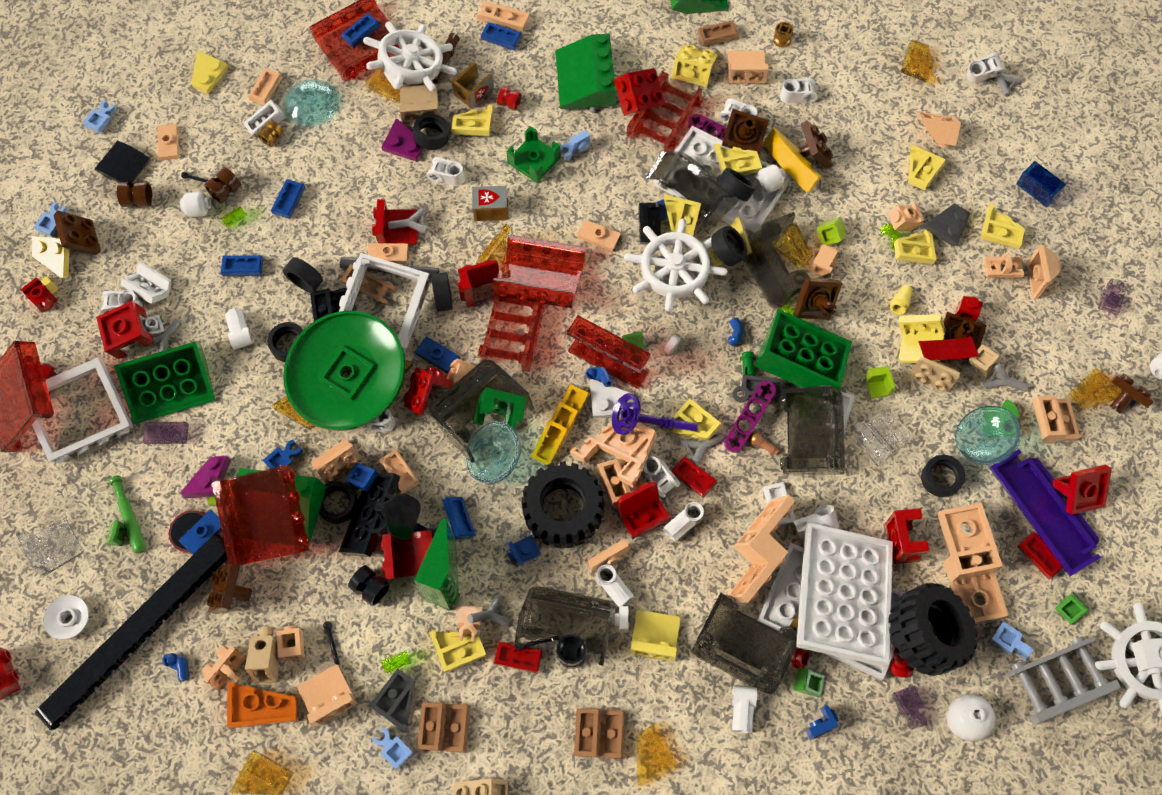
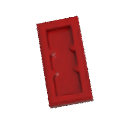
[671,456,717,498]
[1017,531,1063,580]
[494,641,543,674]

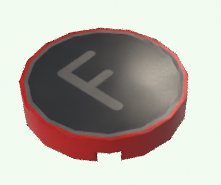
[169,510,205,554]

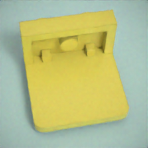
[899,314,946,363]

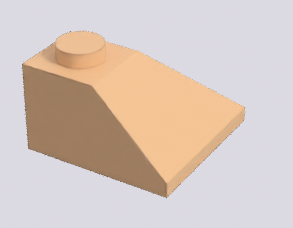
[917,112,961,148]
[1027,245,1061,299]

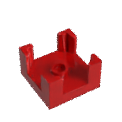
[96,300,154,359]
[885,508,930,564]

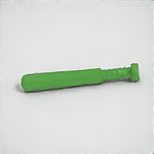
[109,475,146,554]

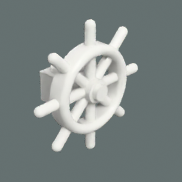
[363,22,457,92]
[624,219,728,312]
[1095,602,1162,714]

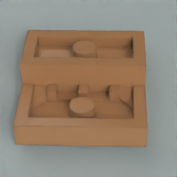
[417,702,471,753]
[574,708,625,759]

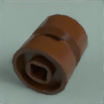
[204,167,242,204]
[117,181,153,207]

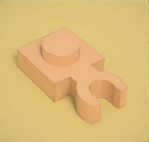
[458,606,483,642]

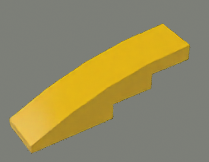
[763,128,821,193]
[531,384,590,465]

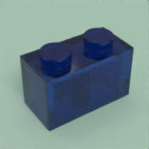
[1016,161,1066,208]

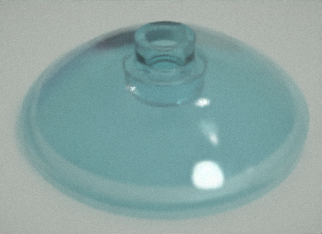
[283,79,339,127]
[955,406,1022,465]
[466,421,521,484]

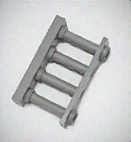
[1006,636,1121,725]

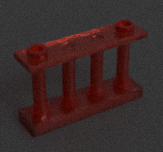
[627,71,703,155]
[478,284,546,372]
[567,315,651,390]

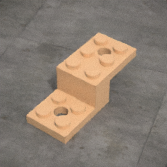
[726,495,795,603]
[937,503,1009,624]

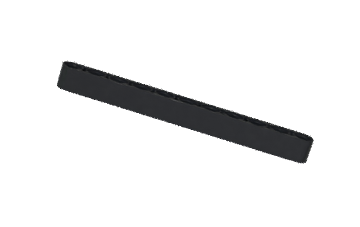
[35,534,235,731]

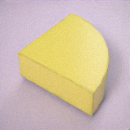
[39,276,58,294]

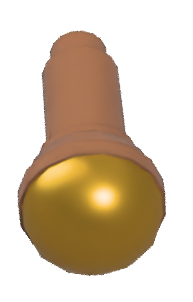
[749,432,779,455]

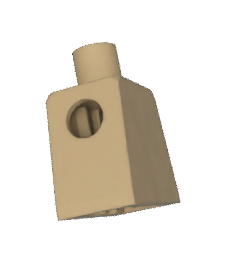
[245,626,279,683]

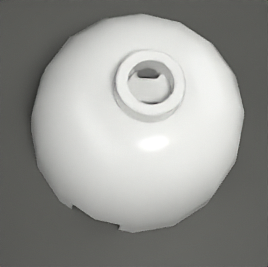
[946,694,996,742]

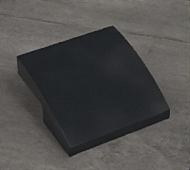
[94,140,150,183]
[310,287,356,321]

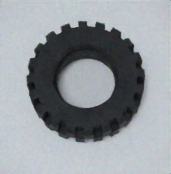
[522,462,604,548]
[888,583,978,676]

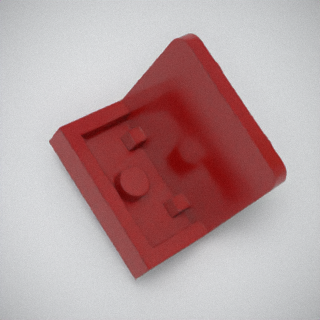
[614,68,665,116]
[372,199,419,245]
[457,260,500,308]
[404,367,453,415]
[617,481,670,539]
[381,530,434,579]

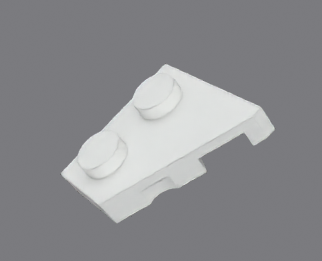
[589,379,633,418]

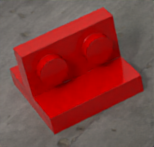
[1052,464,1112,515]

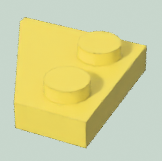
[191,51,229,94]
[714,144,762,175]
[980,204,1025,249]
[429,631,487,673]

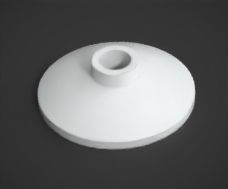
[44,595,89,640]

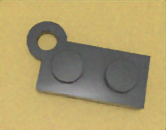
[732,375,784,403]

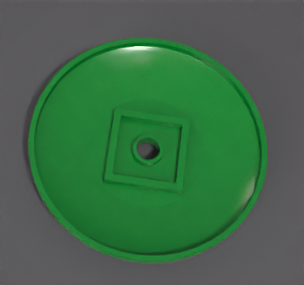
[283,311,405,431]

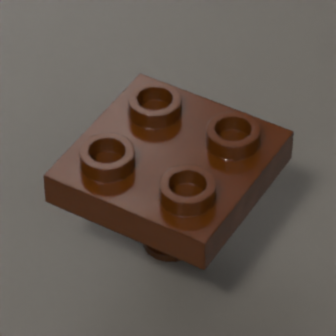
[721,109,769,155]
[799,120,834,169]
[53,210,101,255]
[793,278,843,320]
[943,312,987,361]
[1109,373,1153,414]
[207,564,252,614]

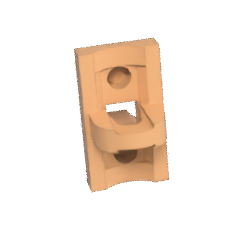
[984,254,1024,279]
[202,645,246,690]

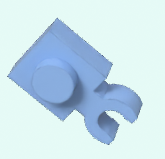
[83,100,117,134]
[34,202,68,238]
[372,727,413,770]

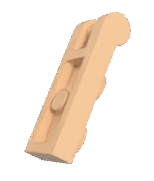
[476,1,530,32]

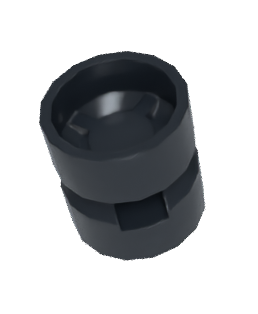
[348,565,390,606]
[557,634,586,669]

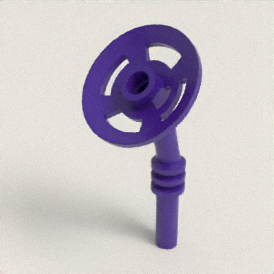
[612,393,698,435]

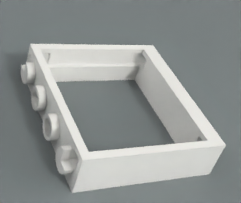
[339,253,431,353]
[17,358,134,464]

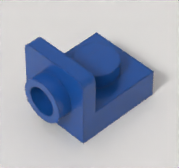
[345,462,379,492]
[506,535,541,566]
[806,705,839,740]

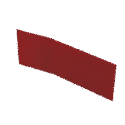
[918,336,979,360]

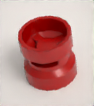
[497,87,522,111]
[890,647,914,678]

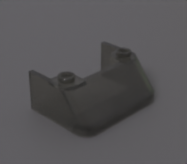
[646,150,739,224]
[744,212,831,309]
[429,360,534,463]
[514,586,616,666]

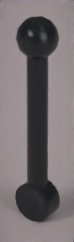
[181,171,208,183]
[323,621,340,665]
[515,636,559,651]

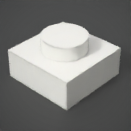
[615,606,628,633]

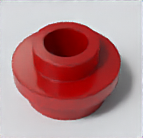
[790,647,810,669]

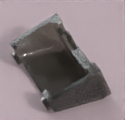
[779,385,845,475]
[692,593,797,694]

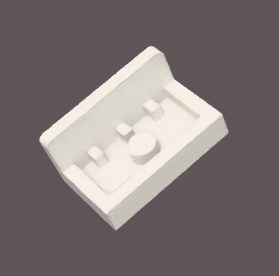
[121,262,171,304]

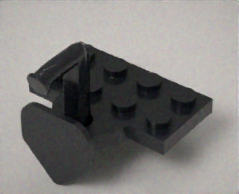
[339,473,438,557]

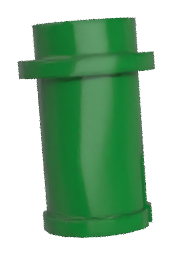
[740,351,756,376]

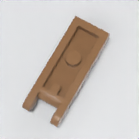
[340,264,397,306]

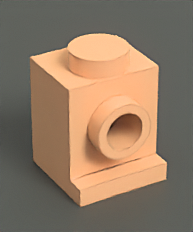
[888,204,924,231]
[810,244,838,279]
[447,358,476,393]
[277,626,305,662]

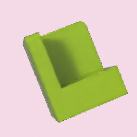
[817,216,847,245]
[865,366,895,399]

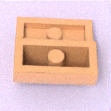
[1032,396,1080,444]
[596,459,645,508]

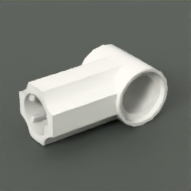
[225,308,254,350]
[663,502,704,542]
[793,505,839,540]
[596,565,634,608]
[732,685,757,733]

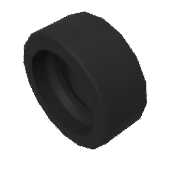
[413,114,450,150]
[717,168,756,202]
[711,226,747,266]
[283,257,323,293]
[431,272,453,312]
[267,322,303,362]
[921,454,966,498]
[319,481,358,524]

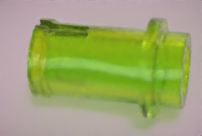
[220,206,247,228]
[381,650,411,674]

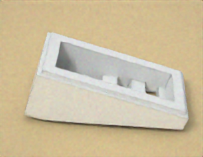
[243,100,286,137]

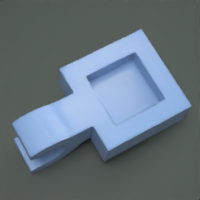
[560,130,590,161]
[990,621,1034,660]

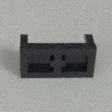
[638,202,661,244]

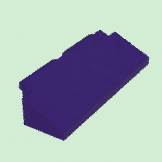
[989,449,1101,577]

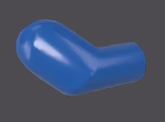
[728,317,746,346]
[585,367,613,387]
[162,653,190,682]

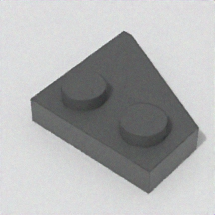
[922,203,971,246]
[369,668,416,732]

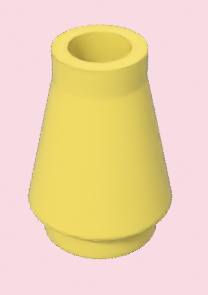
[890,285,913,315]

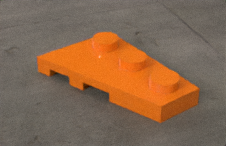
[227,681,298,729]

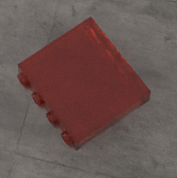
[309,0,407,82]
[493,234,587,308]
[0,341,54,452]
[212,464,309,565]

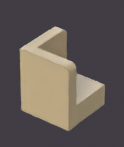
[969,344,1000,380]

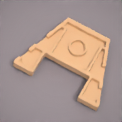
[570,418,657,488]

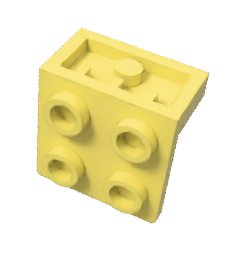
[671,45,718,87]
[630,610,680,662]

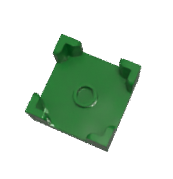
[506,126,561,183]
[473,387,527,433]

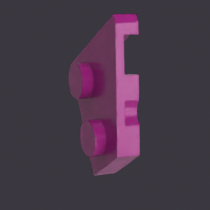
[381,119,423,162]
[180,456,231,498]

